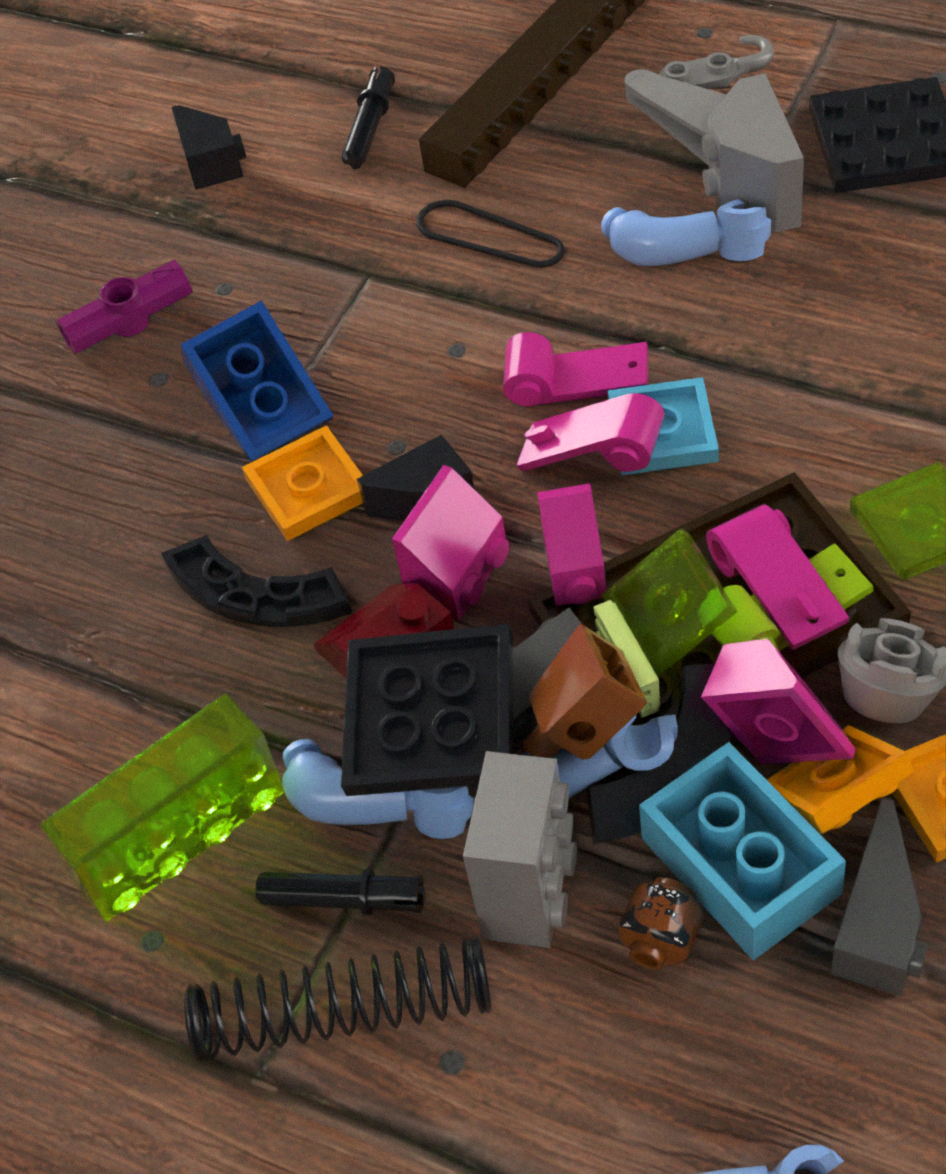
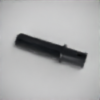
[341,66,395,169]
[255,869,425,915]

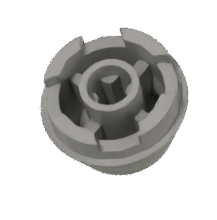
[838,618,946,723]

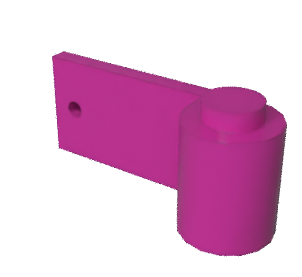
[503,332,648,407]
[516,393,664,472]
[706,504,849,650]

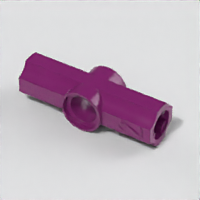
[55,259,193,355]

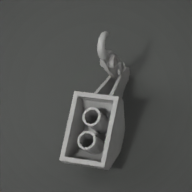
[625,35,804,232]

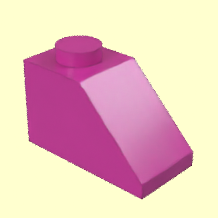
[537,483,607,606]

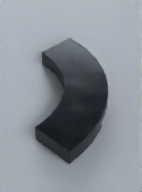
[161,535,352,627]
[586,663,732,845]

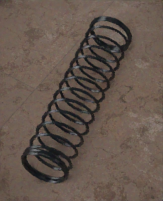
[184,936,491,1062]

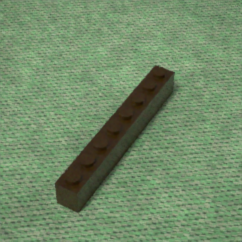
[419,0,645,188]

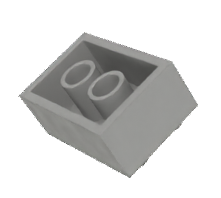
[463,751,577,948]

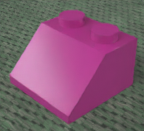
[392,465,509,621]
[701,639,856,764]

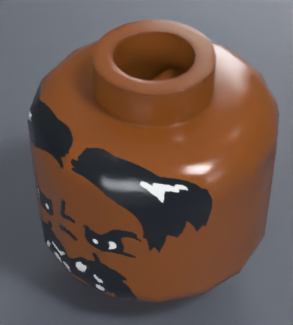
[618,877,704,970]

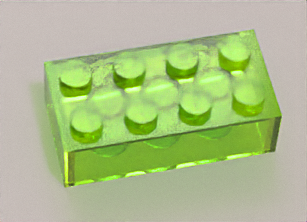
[39,693,284,922]

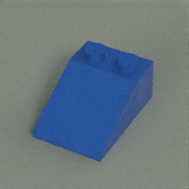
[180,300,333,462]

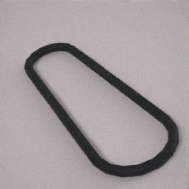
[416,199,565,268]

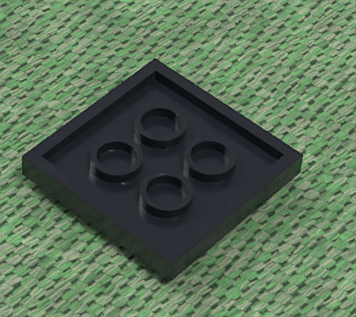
[809,77,946,193]
[341,624,513,796]

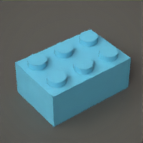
[639,742,846,961]

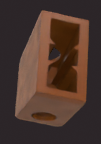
[522,623,647,760]

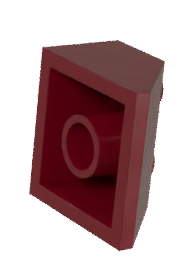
[314,583,454,678]

